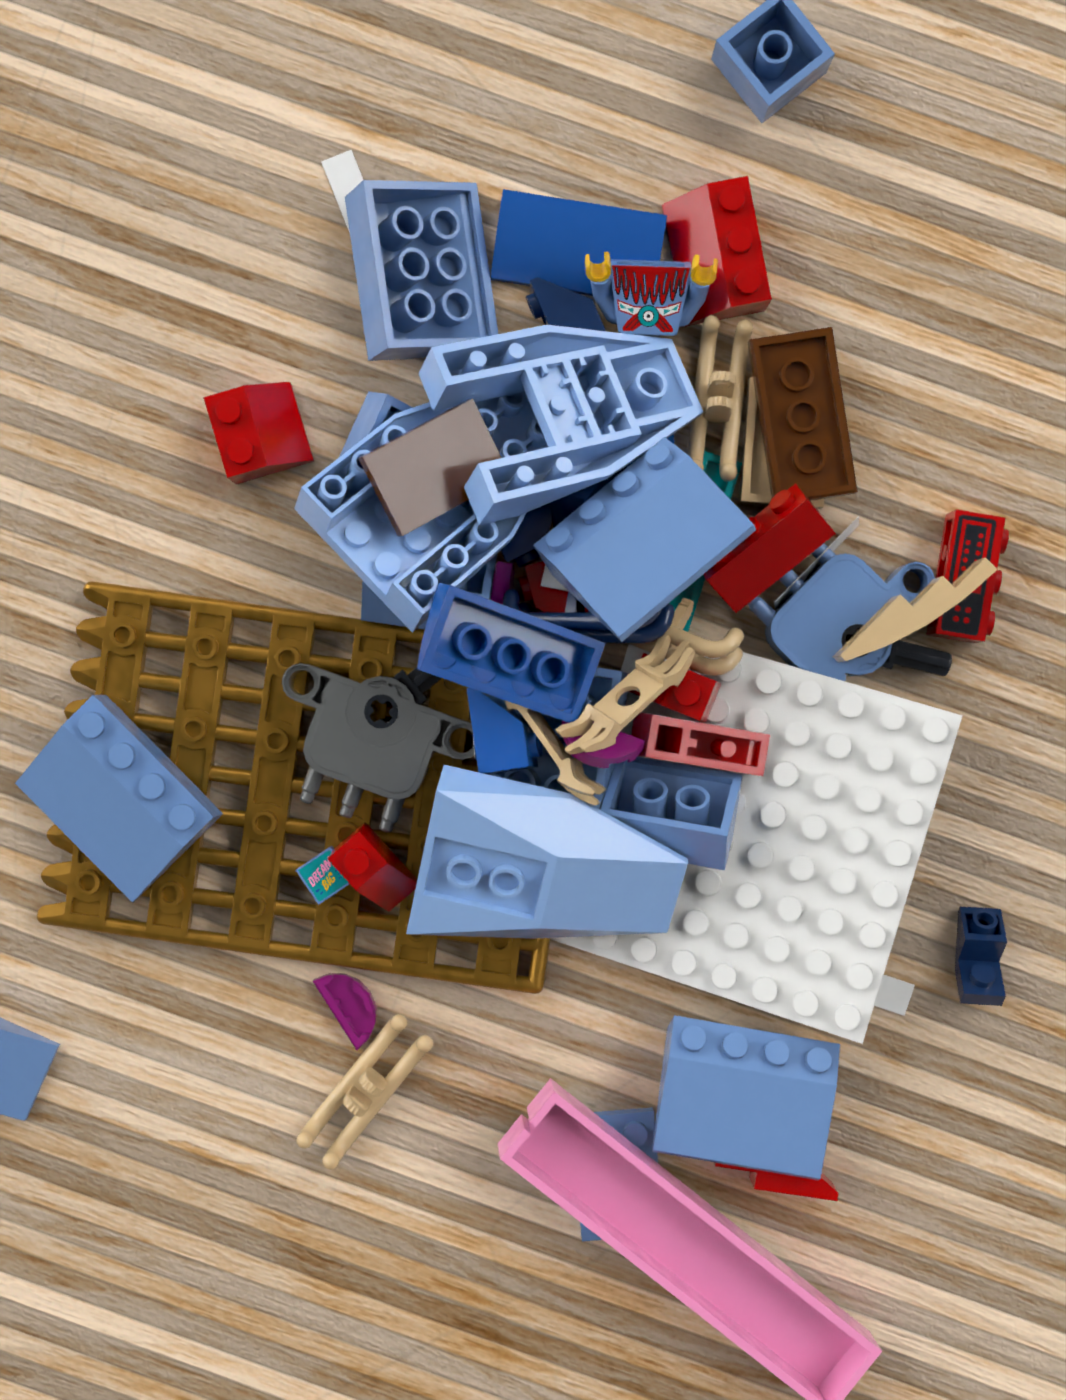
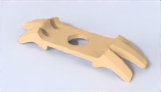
[555,633,696,755]
[504,700,607,806]

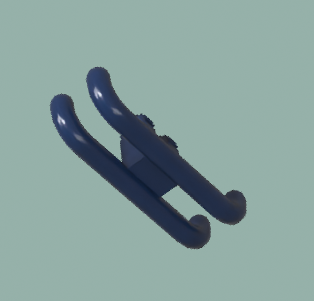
[503,589,675,643]

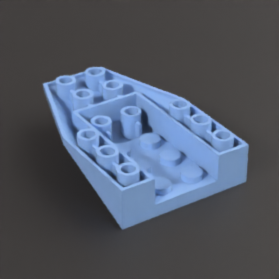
[294,392,548,633]
[406,765,688,938]

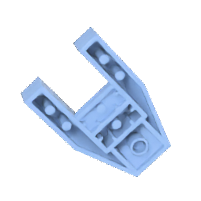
[418,325,704,525]

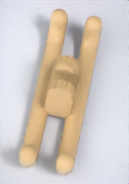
[687,315,753,482]
[628,598,744,676]
[296,1014,433,1170]

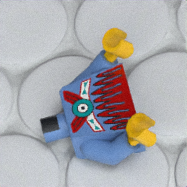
[585,251,718,337]

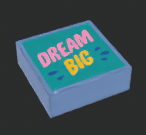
[296,846,349,905]

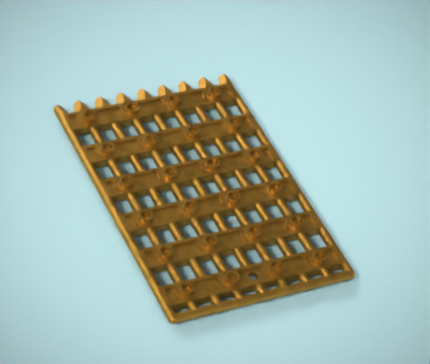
[37,581,550,994]

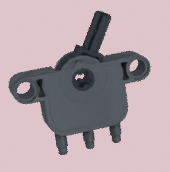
[282,663,474,833]

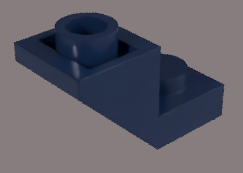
[955,906,1007,1006]

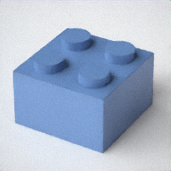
[711,0,835,123]

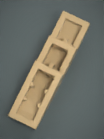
[833,557,998,663]

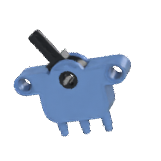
[747,544,952,681]

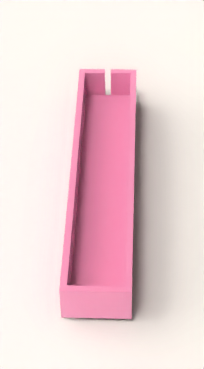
[498,1078,882,1400]

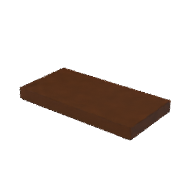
[748,327,858,501]

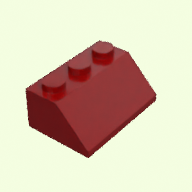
[662,176,772,327]

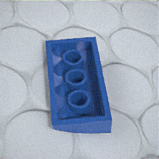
[491,189,667,296]
[417,583,606,723]

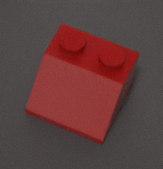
[203,382,314,485]

